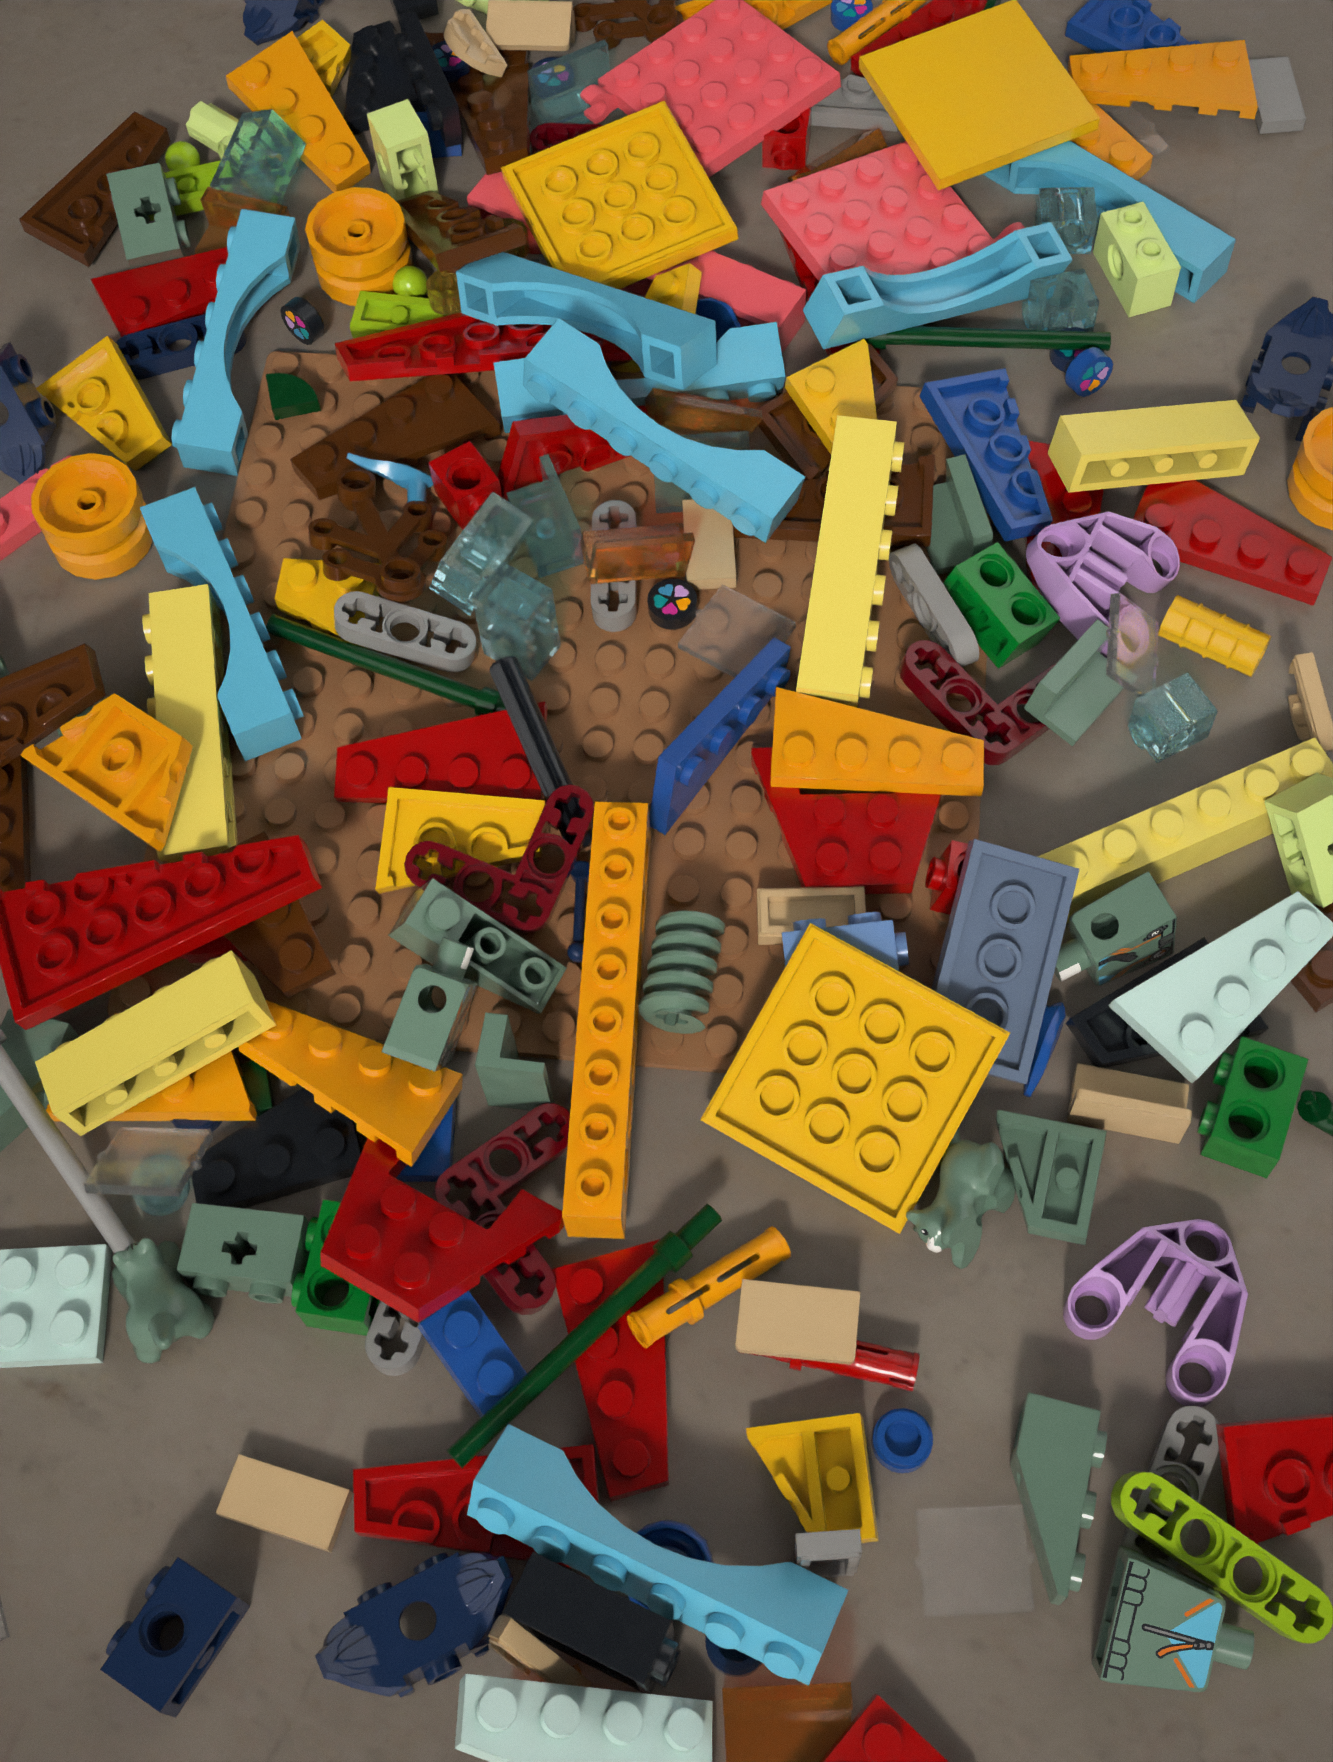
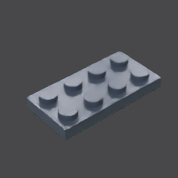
[932,839,1079,1084]

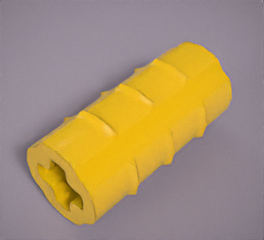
[1158,595,1272,677]

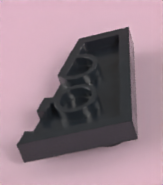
[344,20,426,135]
[1066,937,1269,1068]
[188,1088,362,1208]

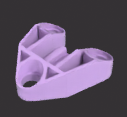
[1026,511,1180,667]
[1063,1219,1248,1407]

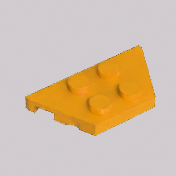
[20,693,193,852]
[46,1013,257,1122]

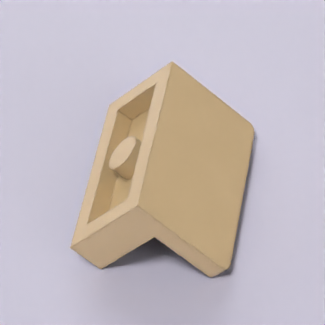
[486,0,576,51]
[1067,1063,1192,1144]
[735,1279,860,1365]

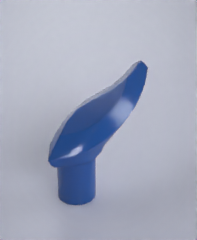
[1023,1002,1066,1097]

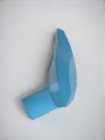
[346,453,433,503]

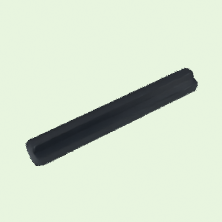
[490,656,592,850]

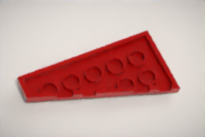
[335,312,633,382]
[0,835,323,1030]

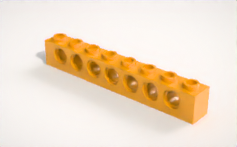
[562,801,651,1239]

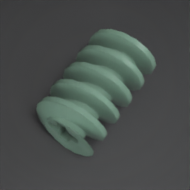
[638,911,725,1034]

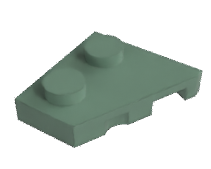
[996,1110,1107,1246]

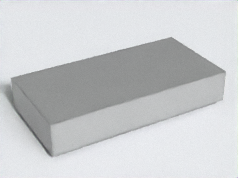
[1249,57,1306,134]
[794,1529,862,1578]

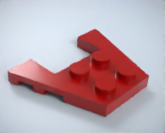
[751,747,942,894]
[320,1138,564,1323]

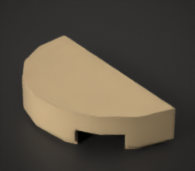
[443,9,507,77]
[1288,652,1333,752]
[488,1615,592,1687]

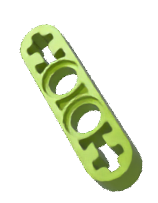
[1111,1471,1333,1643]

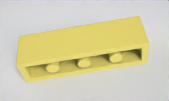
[1048,400,1260,493]
[35,950,276,1136]

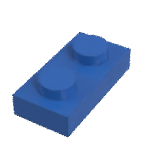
[418,1291,527,1417]

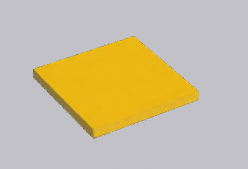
[859,0,1100,191]
[501,101,738,289]
[700,923,1010,1234]

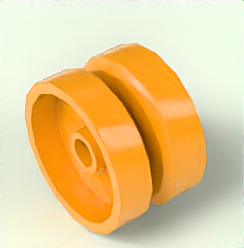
[305,187,414,306]
[1287,407,1333,530]
[31,453,153,580]

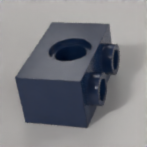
[100,1557,250,1718]

